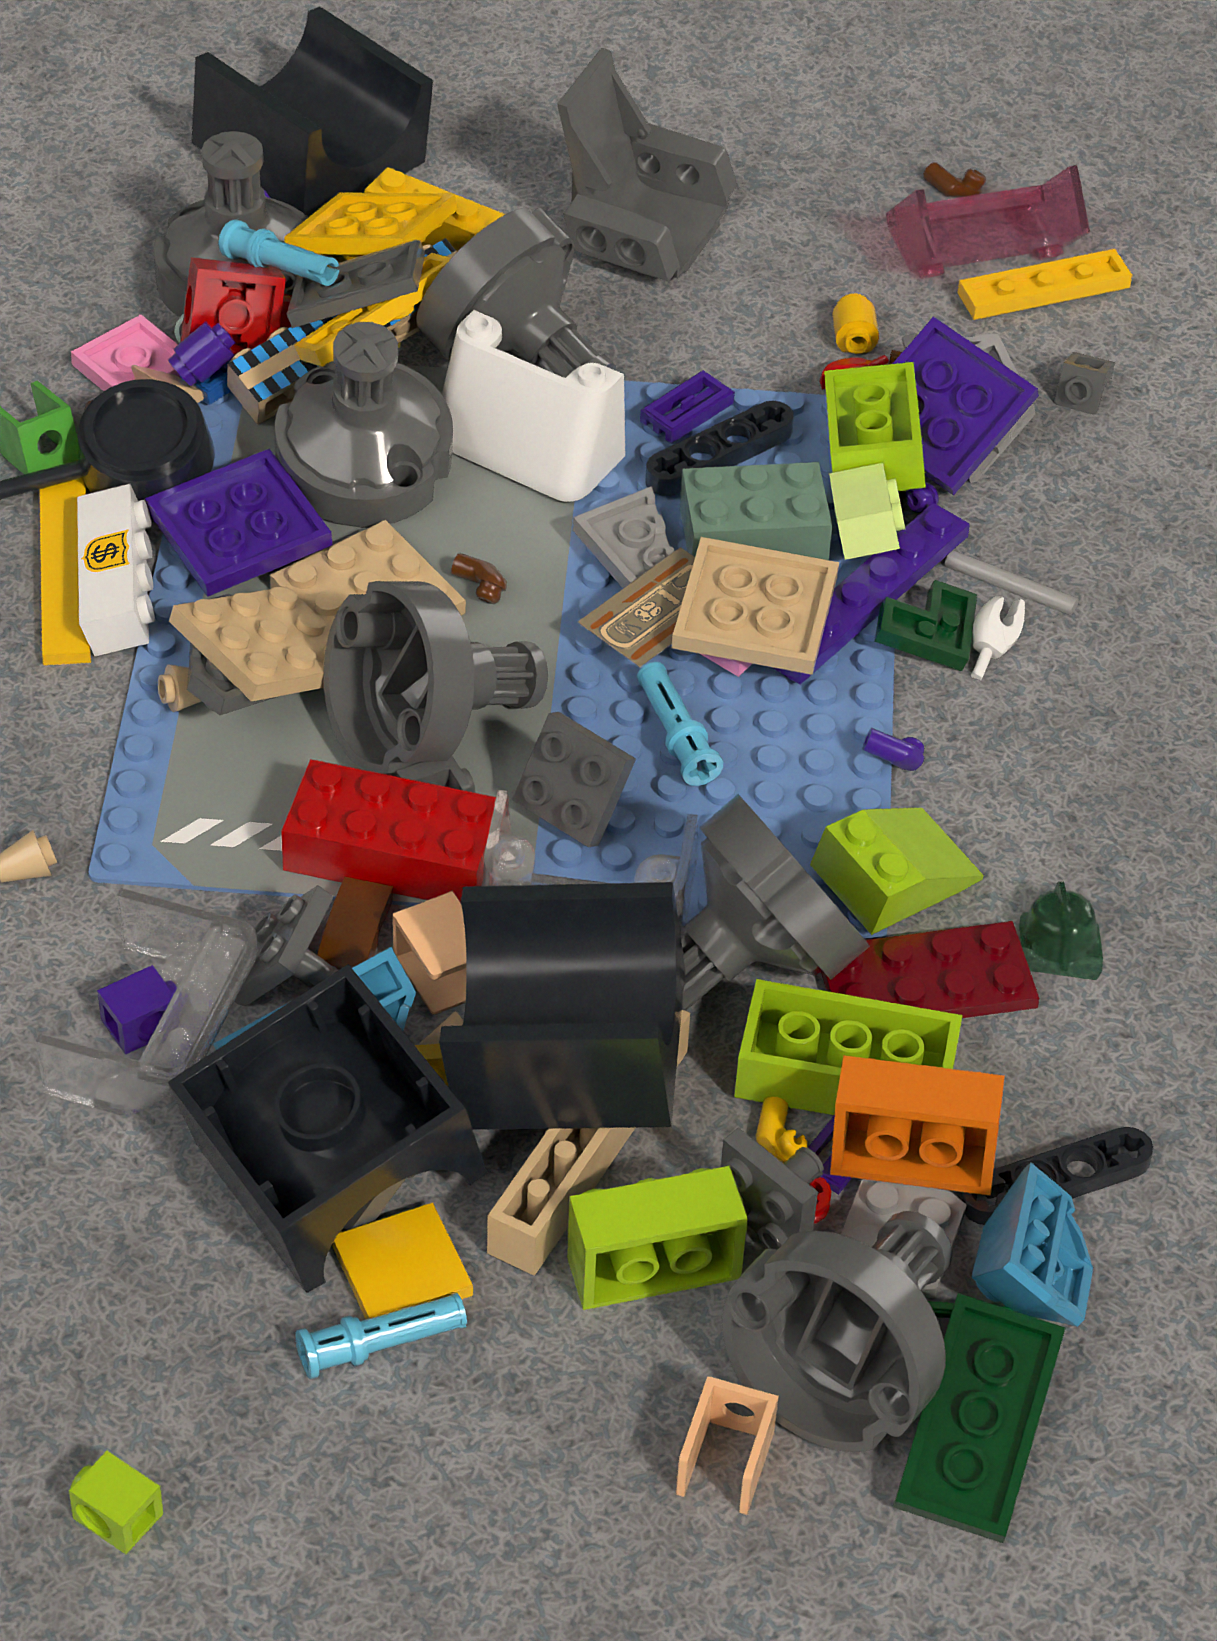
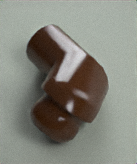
[923,162,986,199]
[451,553,507,604]

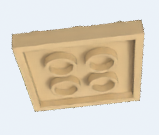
[270,520,466,627]
[672,537,839,675]
[169,586,331,702]

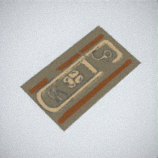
[578,547,695,667]

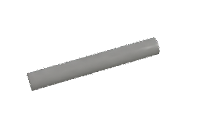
[945,550,1079,615]

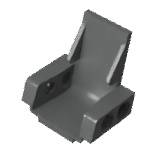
[557,48,738,282]

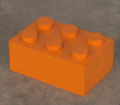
[830,1055,1005,1195]

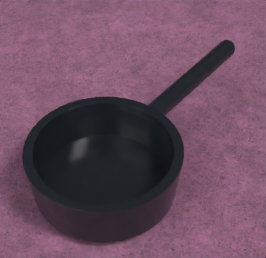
[0,379,215,502]

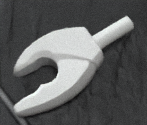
[971,596,1025,680]

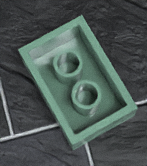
[680,462,832,560]

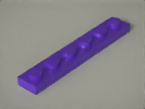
[772,503,970,685]

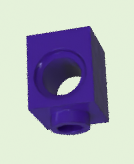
[97,965,183,1055]

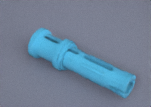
[218,219,339,286]
[637,662,723,786]
[295,1293,467,1379]

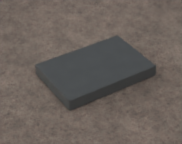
[287,240,425,328]

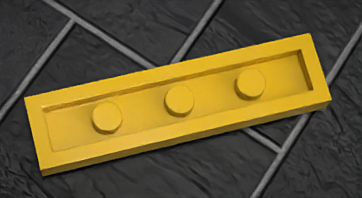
[957,249,1132,320]
[294,253,451,367]

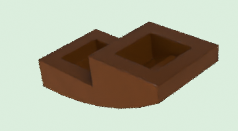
[317,877,393,970]

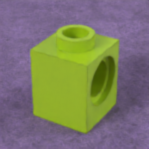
[69,1451,164,1554]

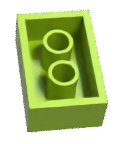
[567,1166,747,1310]

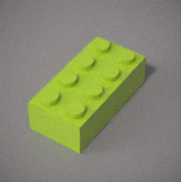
[734,979,962,1115]

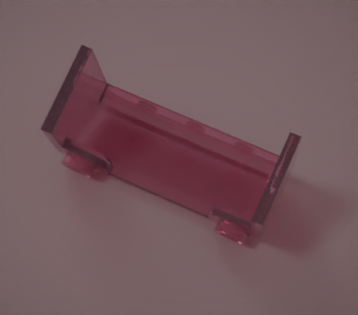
[885,165,1090,279]

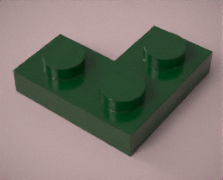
[874,579,978,671]

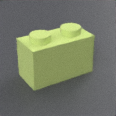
[829,463,905,560]

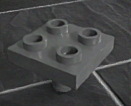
[512,712,636,847]
[227,885,339,1007]
[721,1127,824,1250]

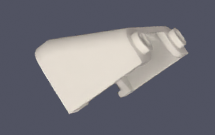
[442,310,625,502]

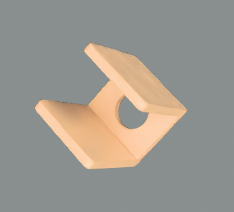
[393,891,467,1014]
[676,1376,779,1515]

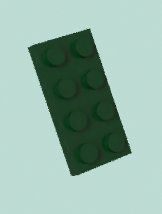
[893,1293,1066,1543]

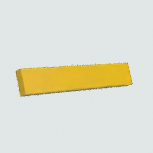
[40,459,91,665]

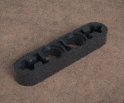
[645,401,794,496]
[962,1127,1153,1225]

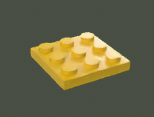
[284,193,457,260]

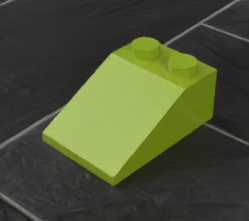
[824,362,926,491]
[810,807,984,935]

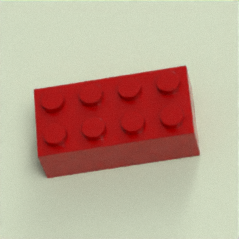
[281,759,503,903]

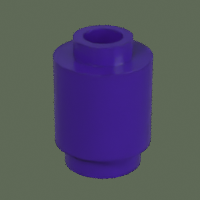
[168,321,236,387]

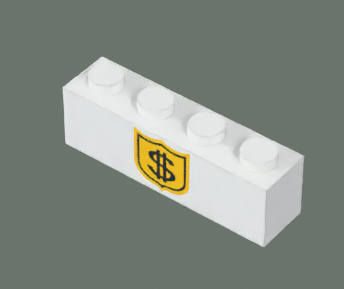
[77,484,155,656]

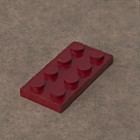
[821,921,1040,1018]

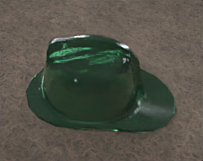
[1019,881,1103,980]

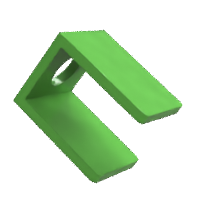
[0,380,79,474]

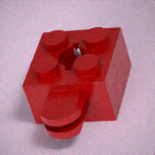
[180,257,292,360]

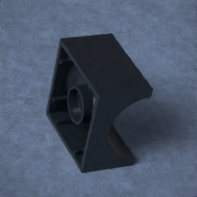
[191,6,433,218]
[439,882,685,1130]
[167,964,488,1293]

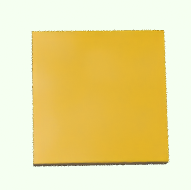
[332,1202,473,1319]

